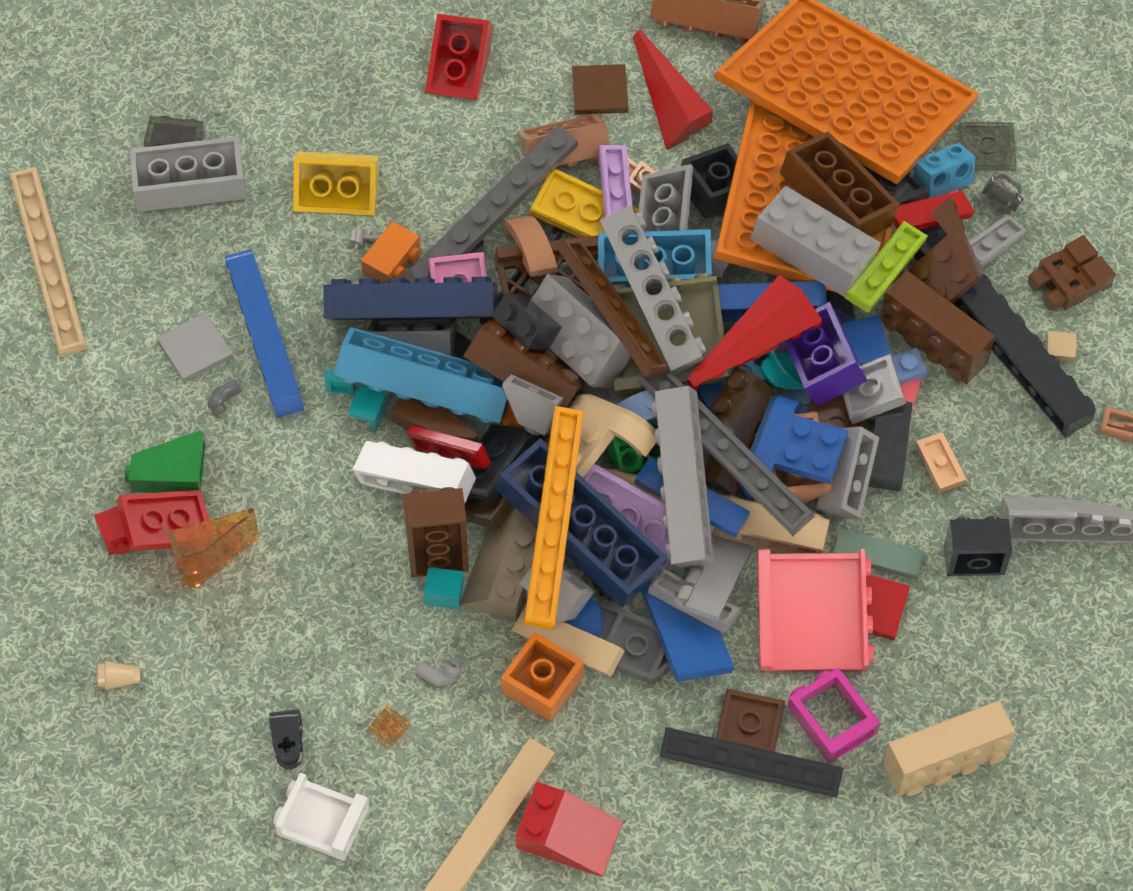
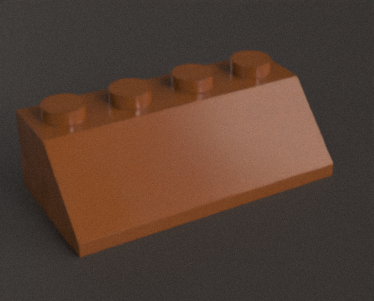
[650,0,766,43]

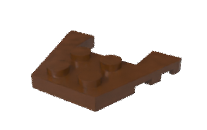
[891,197,982,304]

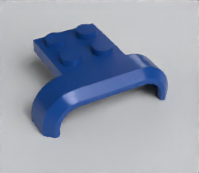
[740,396,848,501]

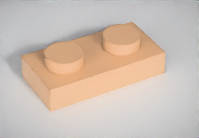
[915,432,967,494]

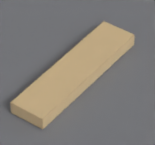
[511,605,624,677]

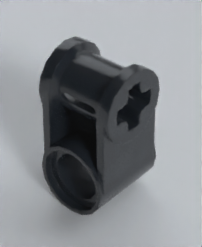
[269,709,303,769]

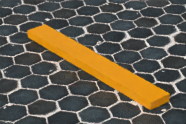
[523,406,584,630]

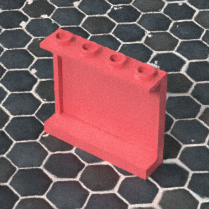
[757,549,874,672]

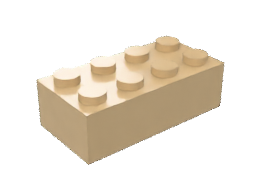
[883,700,1015,796]

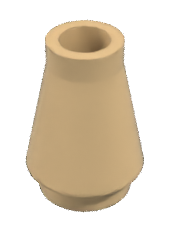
[97,661,140,690]

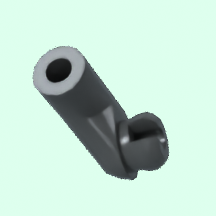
[207,379,242,416]

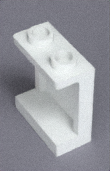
[273,773,369,861]

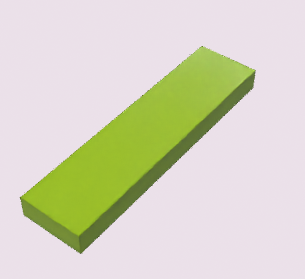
[845,221,927,313]

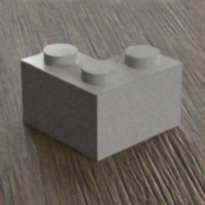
[520,554,594,621]

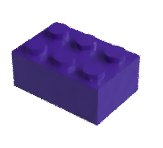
[785,302,868,406]

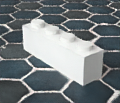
[353,441,476,504]

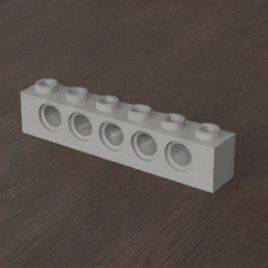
[600,205,707,376]

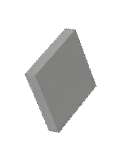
[157,312,234,383]
[843,354,906,424]

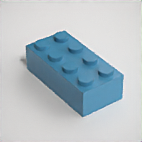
[598,229,712,288]

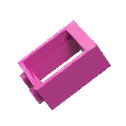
[787,667,880,764]

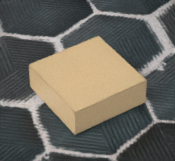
[1047,331,1076,362]

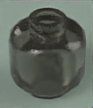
[981,173,1024,214]

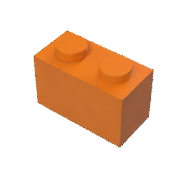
[361,221,422,284]

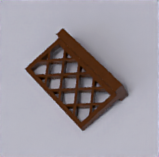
[494,235,598,299]

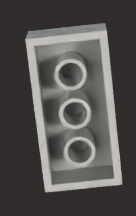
[750,186,881,297]
[531,274,631,388]

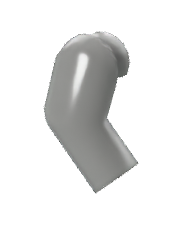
[415,661,461,687]

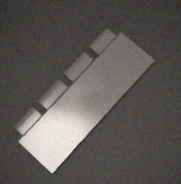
[675,535,752,622]

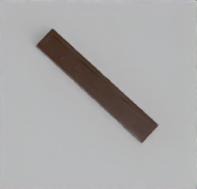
[557,240,670,377]

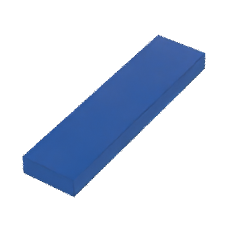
[635,457,750,538]

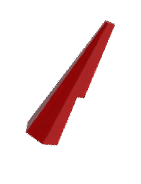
[633,30,713,150]
[687,275,822,390]

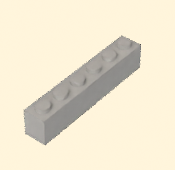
[652,386,714,568]

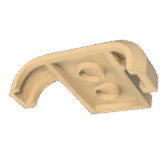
[548,394,656,478]

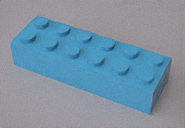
[334,327,507,423]

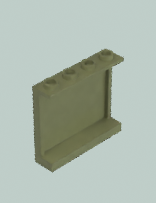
[613,273,729,396]

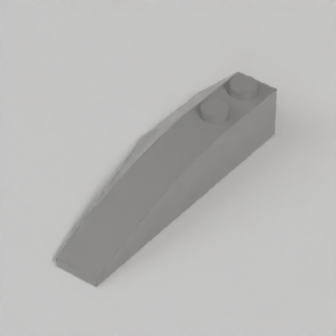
[1000,495,1133,543]

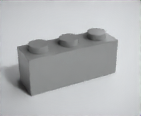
[816,427,879,519]

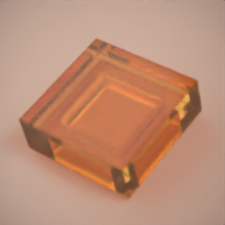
[368,706,411,747]

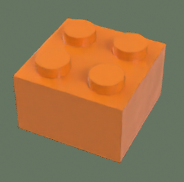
[501,632,584,722]

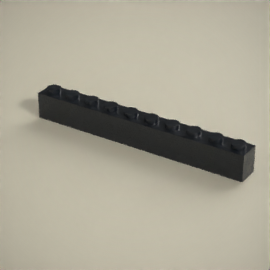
[913,225,1096,438]

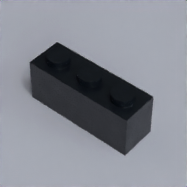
[868,401,913,491]

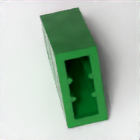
[125,431,206,493]

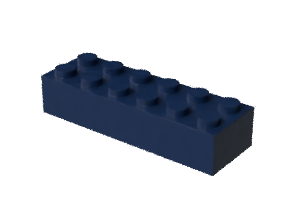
[323,277,498,320]
[496,438,668,608]

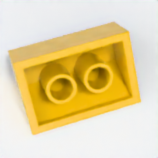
[293,151,379,216]

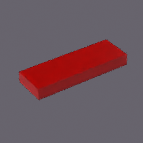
[893,191,975,230]
[407,425,491,469]

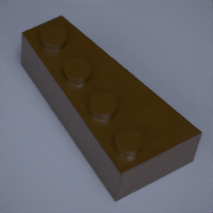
[702,367,773,497]

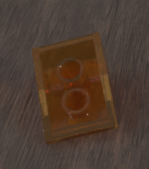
[168,508,260,587]

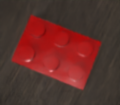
[116,490,216,551]

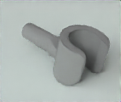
[348,229,381,249]

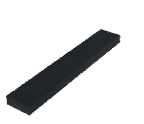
[659,727,844,798]

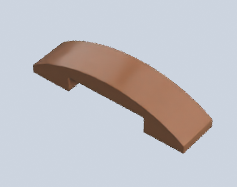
[500,215,558,277]

